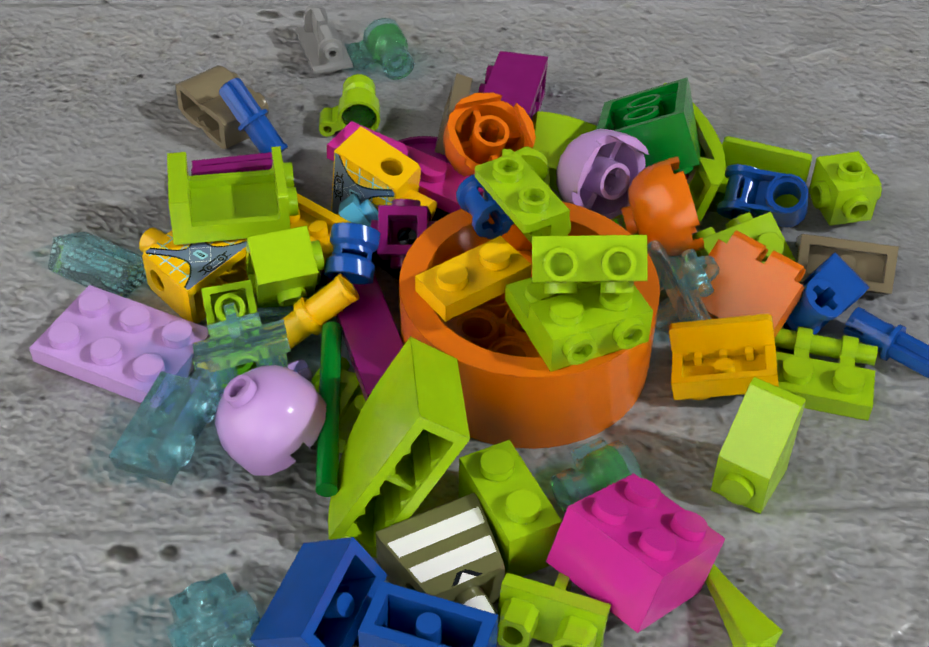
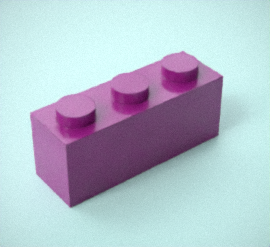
[478,51,548,120]

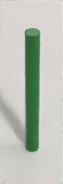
[315,322,342,497]

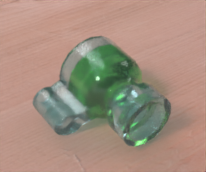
[346,18,415,80]
[550,437,642,513]

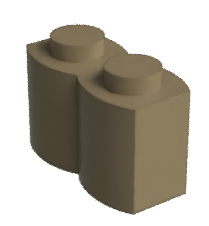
[175,65,269,149]

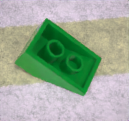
[596,77,700,174]

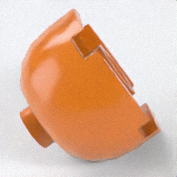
[443,93,536,177]
[620,156,704,257]

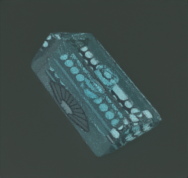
[48,231,147,298]

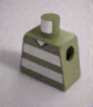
[376,493,505,624]

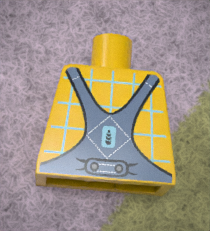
[331,126,437,220]
[139,227,248,324]

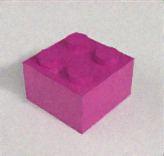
[546,473,726,633]

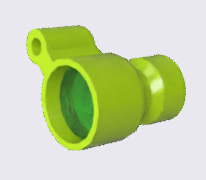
[319,74,380,137]

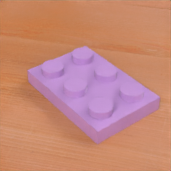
[29,285,210,410]

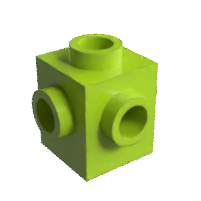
[808,151,882,226]

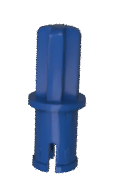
[219,78,288,153]
[843,307,929,378]

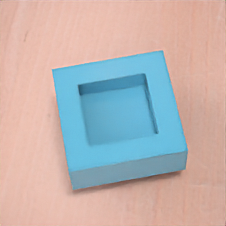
[338,193,378,227]

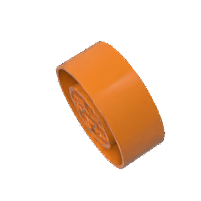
[399,202,660,449]

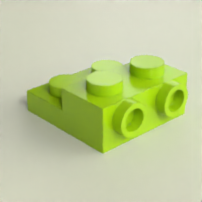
[532,235,648,293]
[505,277,653,372]

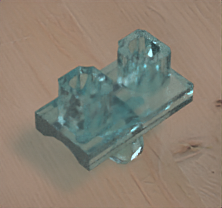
[647,240,720,335]
[192,302,291,395]

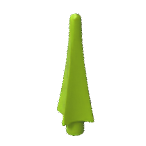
[705,564,784,647]

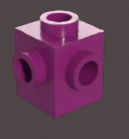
[371,199,436,269]

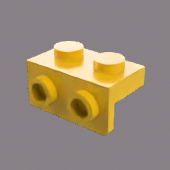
[669,314,779,400]

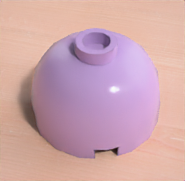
[556,129,649,221]
[215,365,326,476]

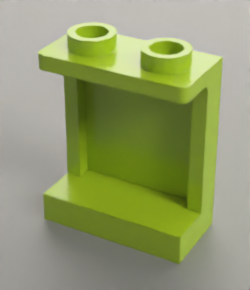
[167,146,299,245]

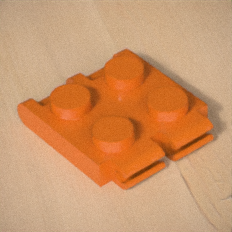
[668,230,806,337]

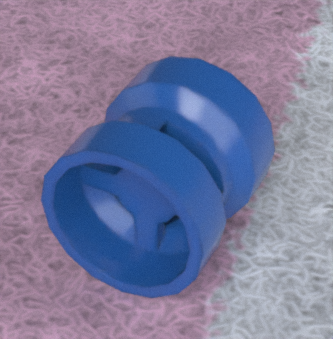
[324,222,381,285]

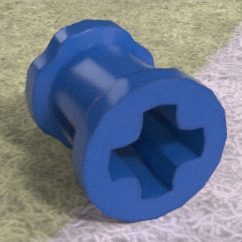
[456,174,514,239]

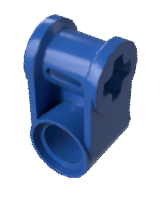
[716,164,808,228]
[783,252,870,334]

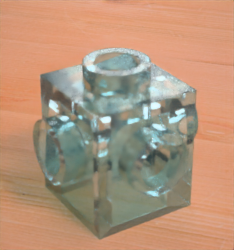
[165,572,260,647]

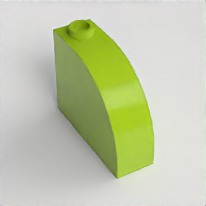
[328,336,470,559]

